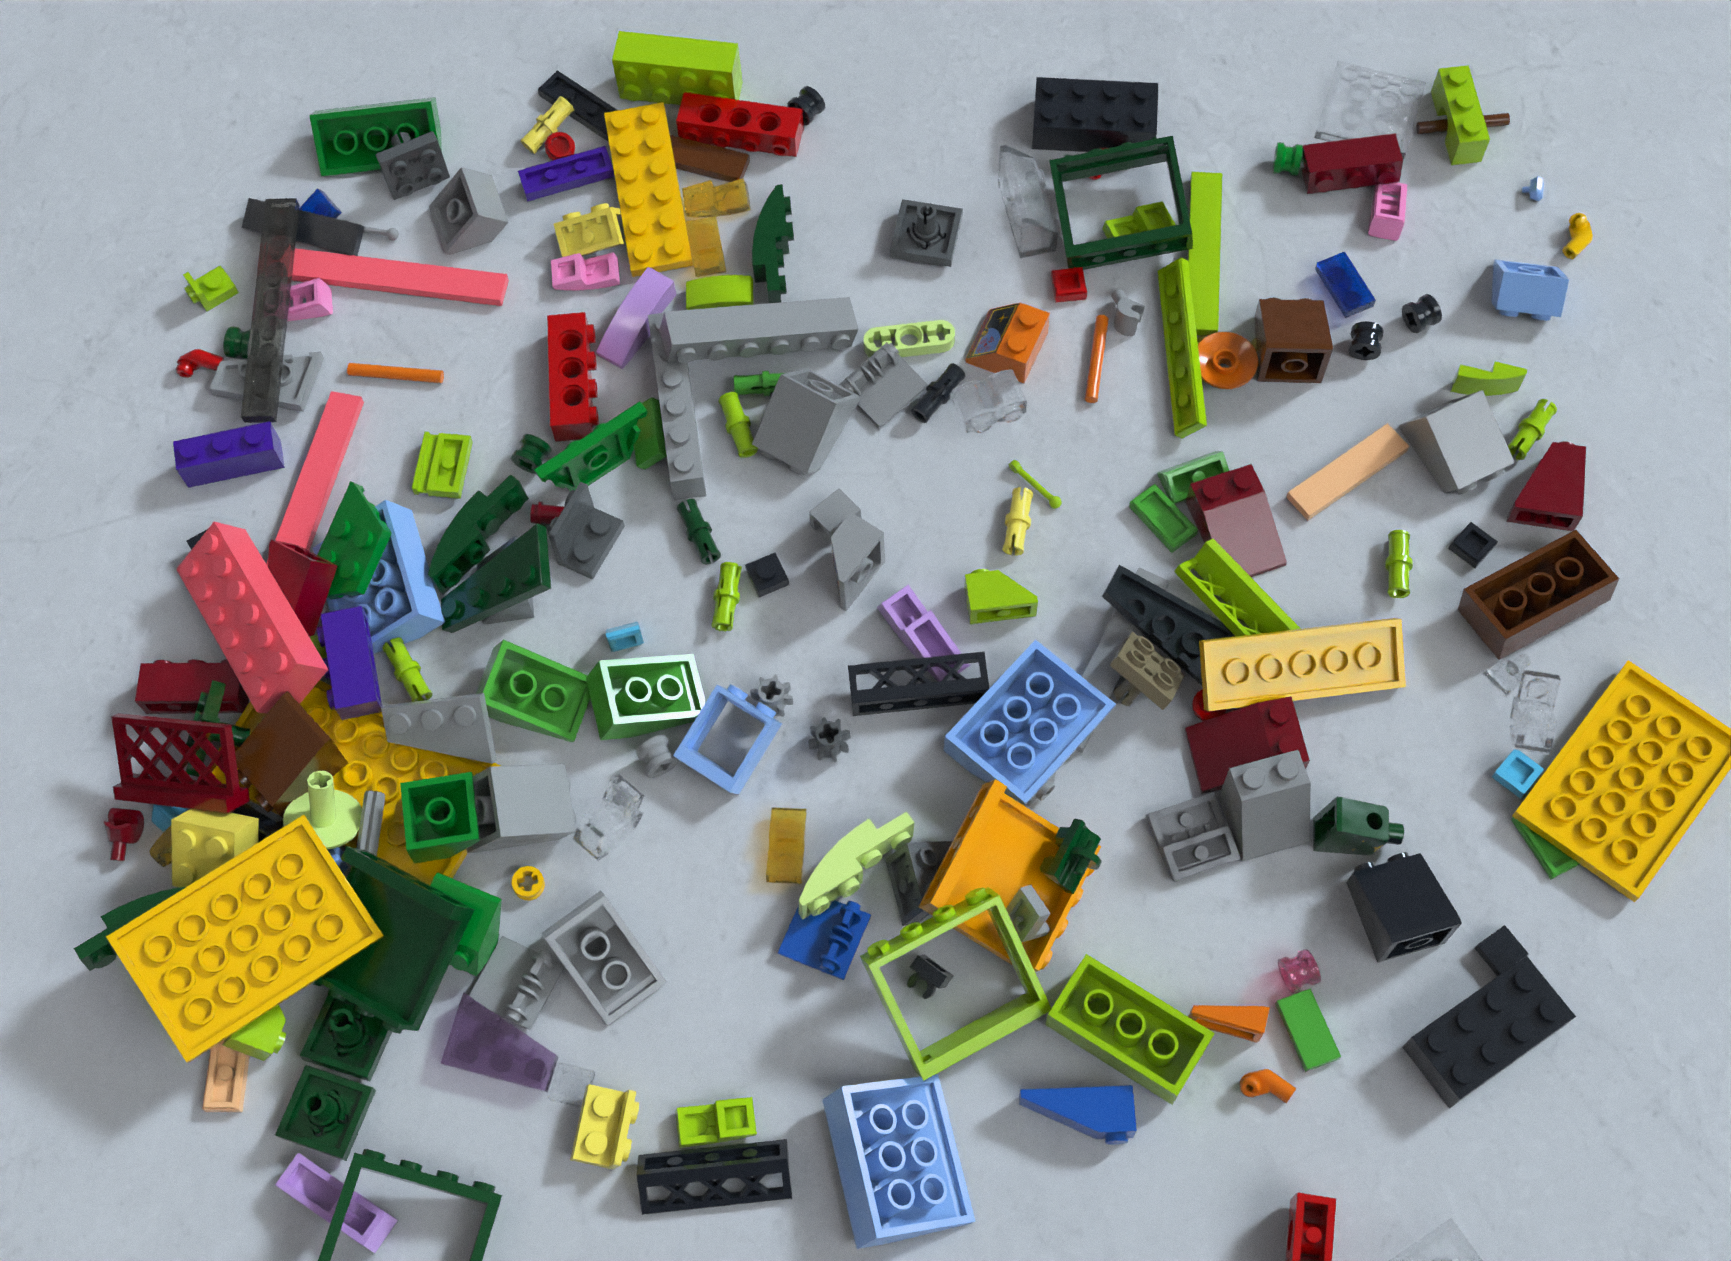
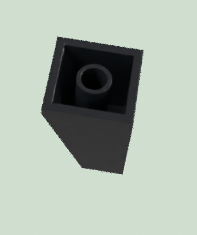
[1346,852,1462,963]

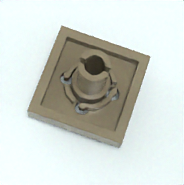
[1110,631,1185,710]

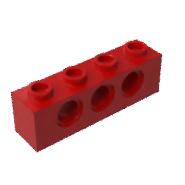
[676,92,804,157]
[547,312,599,442]
[1285,1192,1336,1261]

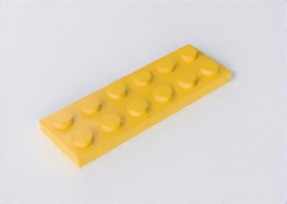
[604,102,693,277]
[1199,618,1406,711]

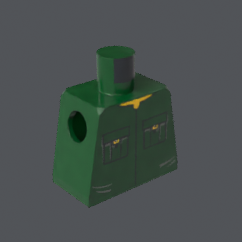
[1313,797,1404,855]

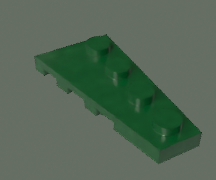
[441,523,551,633]

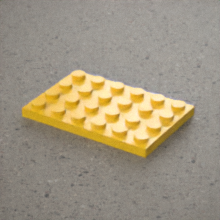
[1512,660,1731,902]
[106,815,383,1063]

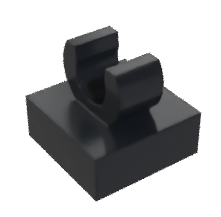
[907,954,954,999]

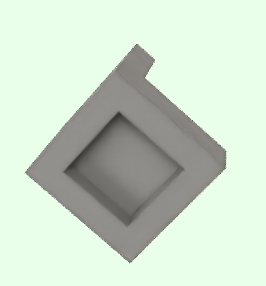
[809,488,861,535]

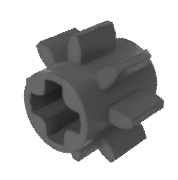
[808,717,851,762]

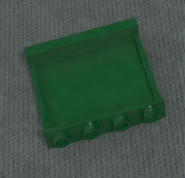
[311,846,475,1034]

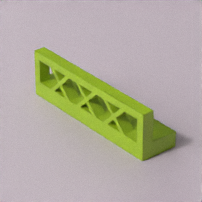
[1174,539,1301,636]

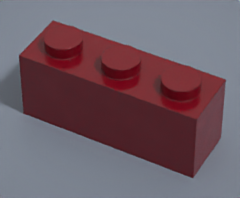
[1300,133,1403,194]
[135,659,249,714]

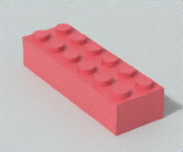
[176,521,329,714]

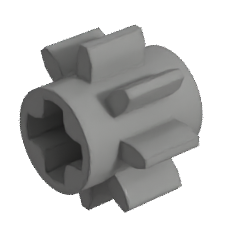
[750,674,793,717]

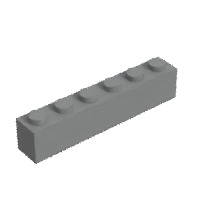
[660,297,858,363]
[648,310,707,500]

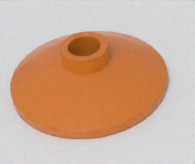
[1198,332,1258,389]

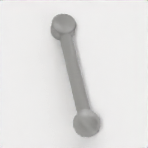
[344,220,399,240]

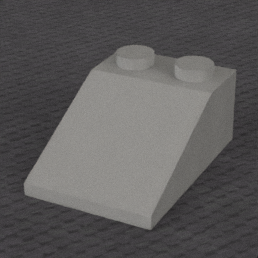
[542,890,667,1026]

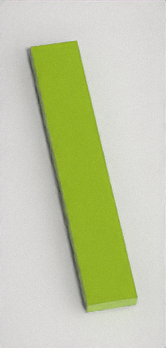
[1188,171,1222,336]
[1157,257,1207,439]

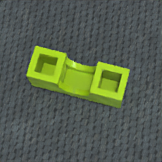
[1431,65,1490,165]

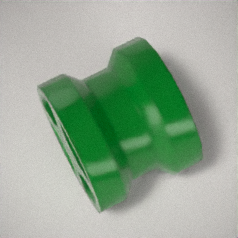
[1273,142,1302,176]

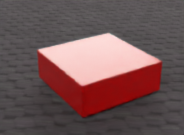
[1051,267,1087,303]

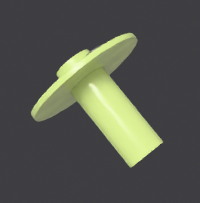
[283,771,362,850]

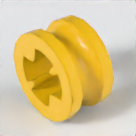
[511,866,545,901]

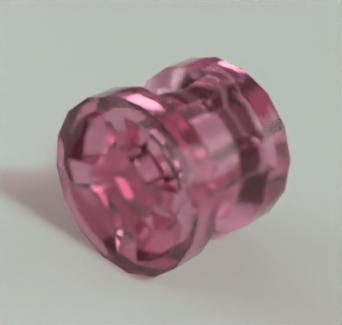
[1278,949,1321,993]

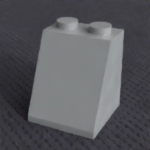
[752,368,861,475]
[1399,390,1515,495]
[1218,750,1311,861]
[467,764,576,853]

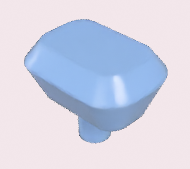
[1522,176,1544,202]

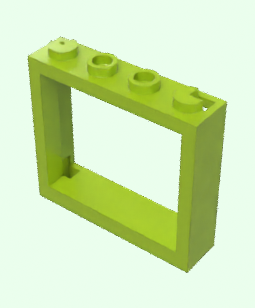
[860,887,1051,1081]

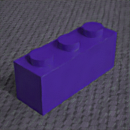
[173,421,285,488]
[317,606,382,720]

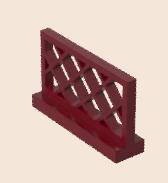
[111,713,250,813]

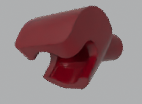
[104,808,144,861]

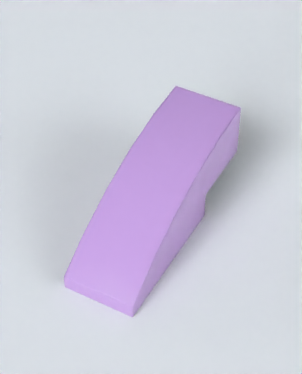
[596,267,676,369]
[877,585,970,682]
[275,1153,398,1253]

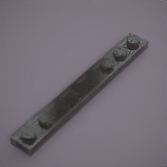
[241,198,300,423]

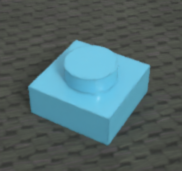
[1492,748,1544,799]

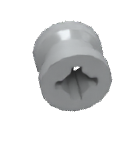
[635,735,679,778]

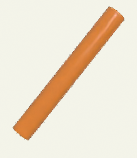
[1085,315,1109,403]
[347,363,444,383]

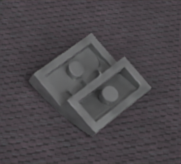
[1146,792,1241,881]

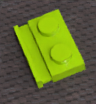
[412,432,473,499]

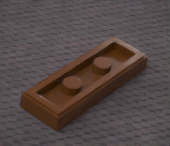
[670,135,750,185]

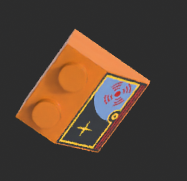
[965,302,1050,384]

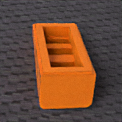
[1188,1005,1270,1043]

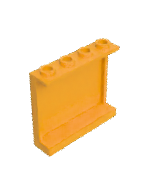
[918,779,1101,972]

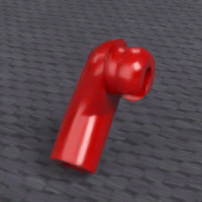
[176,349,224,378]

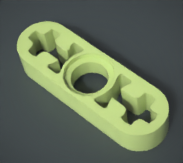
[863,320,955,357]

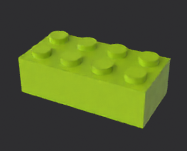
[612,31,743,105]
[1045,954,1215,1105]

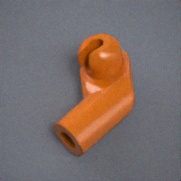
[1240,1069,1296,1103]

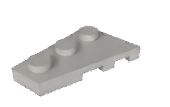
[210,351,324,412]
[381,693,497,764]

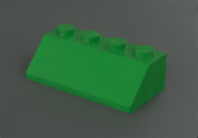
[309,97,442,176]

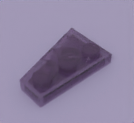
[441,992,559,1093]

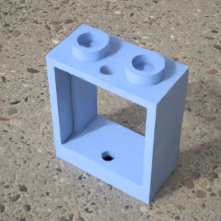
[673,684,782,794]

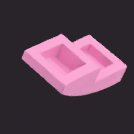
[551,252,620,290]

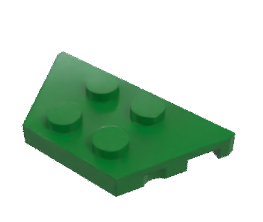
[534,401,648,491]
[317,481,392,600]

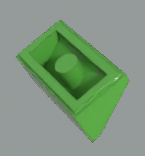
[1157,451,1229,504]

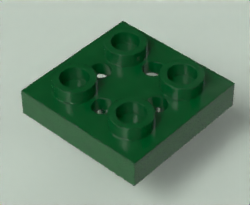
[182,680,251,777]
[300,995,392,1082]
[275,1065,376,1161]

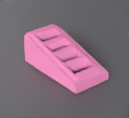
[1368,182,1407,241]
[264,278,333,324]

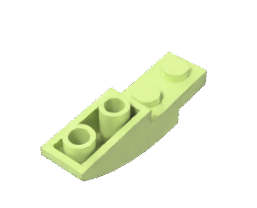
[799,812,915,919]

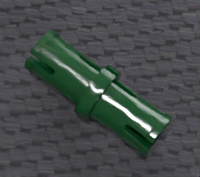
[677,499,721,565]

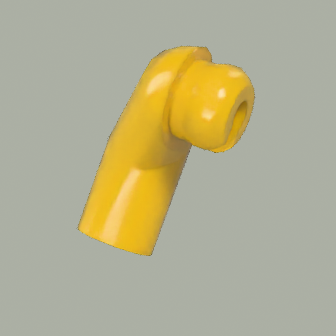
[1562,213,1593,259]

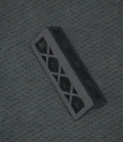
[848,651,989,716]
[636,1139,792,1215]

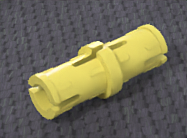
[520,96,574,154]
[1002,487,1033,556]

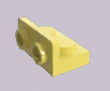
[553,203,624,257]
[570,1084,639,1169]

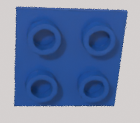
[777,900,871,980]

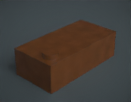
[1458,530,1620,660]

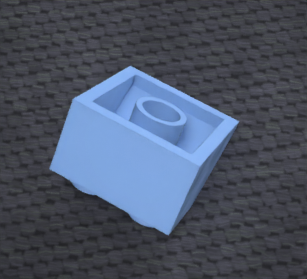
[1491,259,1569,321]

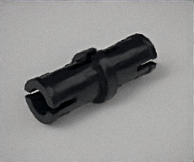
[911,363,966,423]

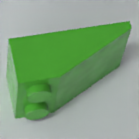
[476,639,590,742]
[586,654,706,740]

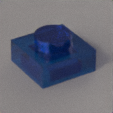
[298,188,342,219]

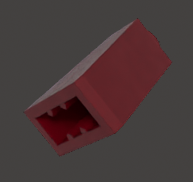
[1506,441,1586,531]
[268,540,337,636]

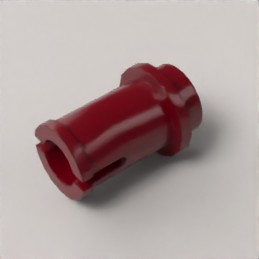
[530,501,565,525]

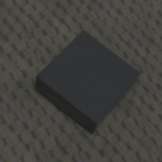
[1448,522,1498,569]
[1474,925,1529,976]

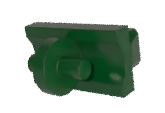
[1040,819,1102,894]

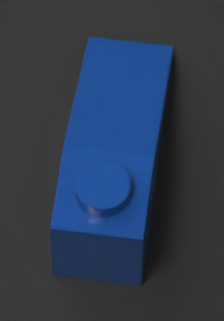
[1019,1085,1137,1145]

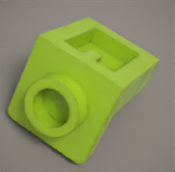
[183,265,239,312]

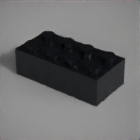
[1032,77,1158,152]
[1402,956,1576,1109]

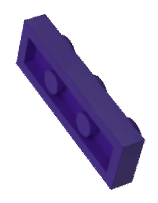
[518,146,615,202]

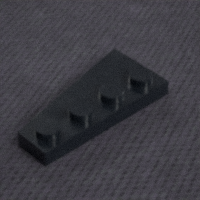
[1102,565,1235,686]

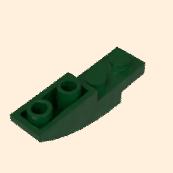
[752,184,794,303]
[428,475,529,595]
[73,886,187,971]

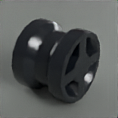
[787,86,826,125]
[1402,294,1442,334]
[1348,321,1384,360]

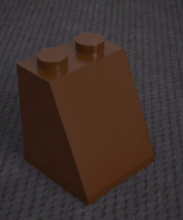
[1255,297,1333,383]
[235,691,348,818]

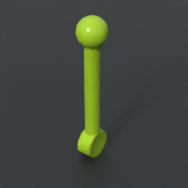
[1008,460,1062,509]

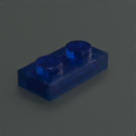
[1315,252,1376,318]

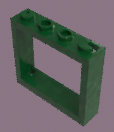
[1049,135,1193,270]
[318,1149,502,1261]

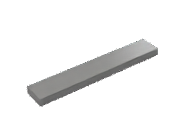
[1076,567,1169,753]

